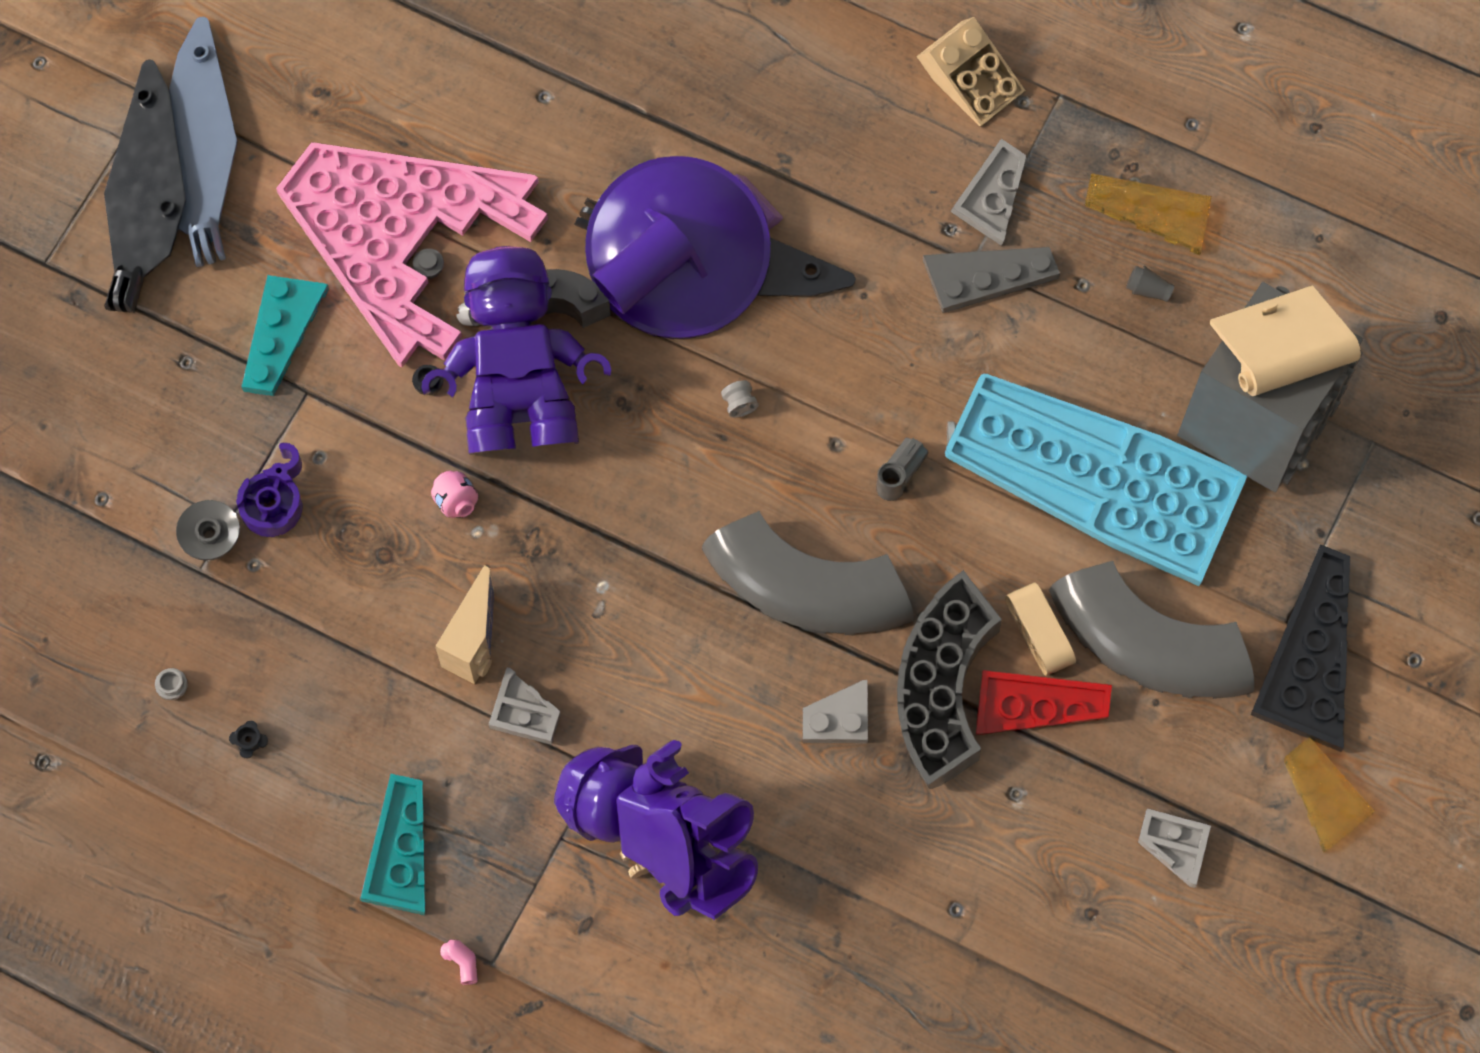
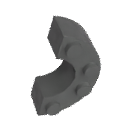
[490,269,611,330]

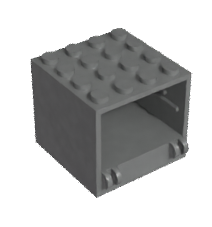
[1177,282,1364,493]

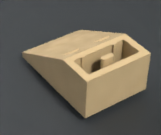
[916,17,1026,126]

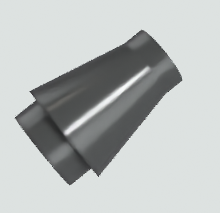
[1126,266,1175,302]

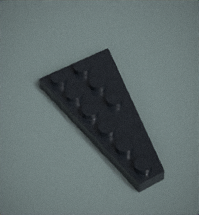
[1250,544,1350,752]

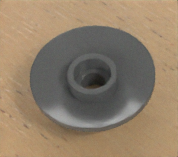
[176,500,240,560]

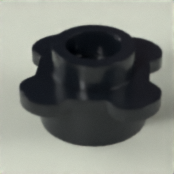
[229,721,268,759]

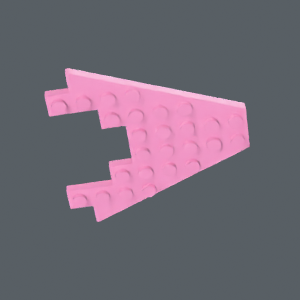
[276,142,548,367]

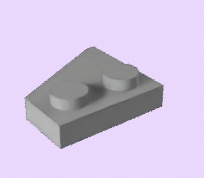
[489,668,561,745]
[803,680,868,743]
[1138,809,1211,888]

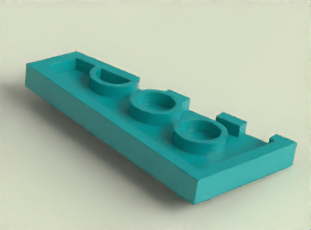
[242,275,329,396]
[360,774,425,915]

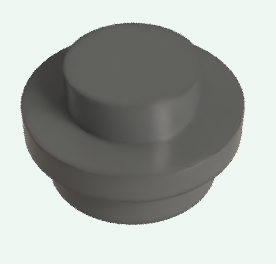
[413,249,444,279]

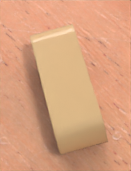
[1005,582,1076,676]

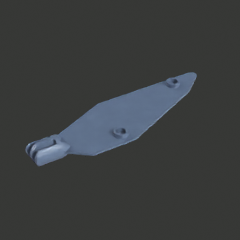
[169,17,238,268]

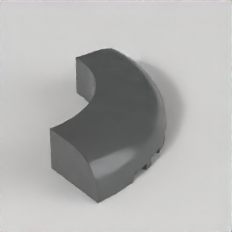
[702,511,914,636]
[1049,561,1255,699]
[897,570,1002,789]

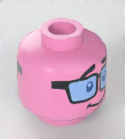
[431,471,478,518]

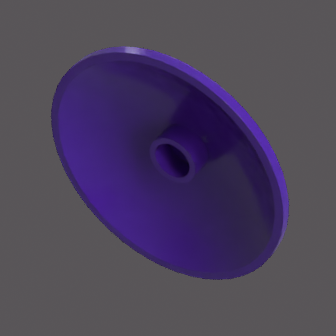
[585,156,770,339]

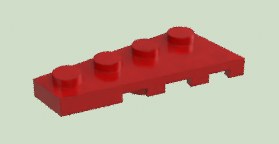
[975,670,1112,736]

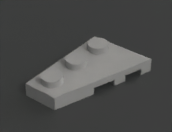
[951,139,1027,246]

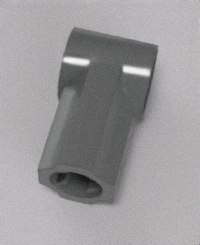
[876,437,929,501]

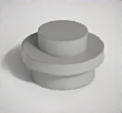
[155,668,188,700]

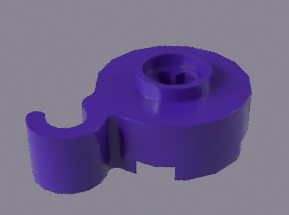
[236,443,303,537]

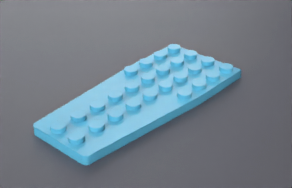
[945,374,1247,586]

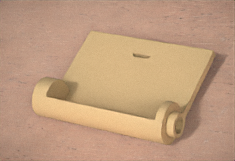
[1210,285,1361,396]

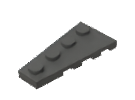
[923,247,1060,313]

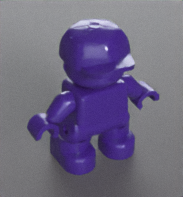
[422,246,611,455]
[554,740,758,920]

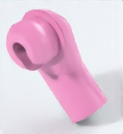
[440,940,478,985]

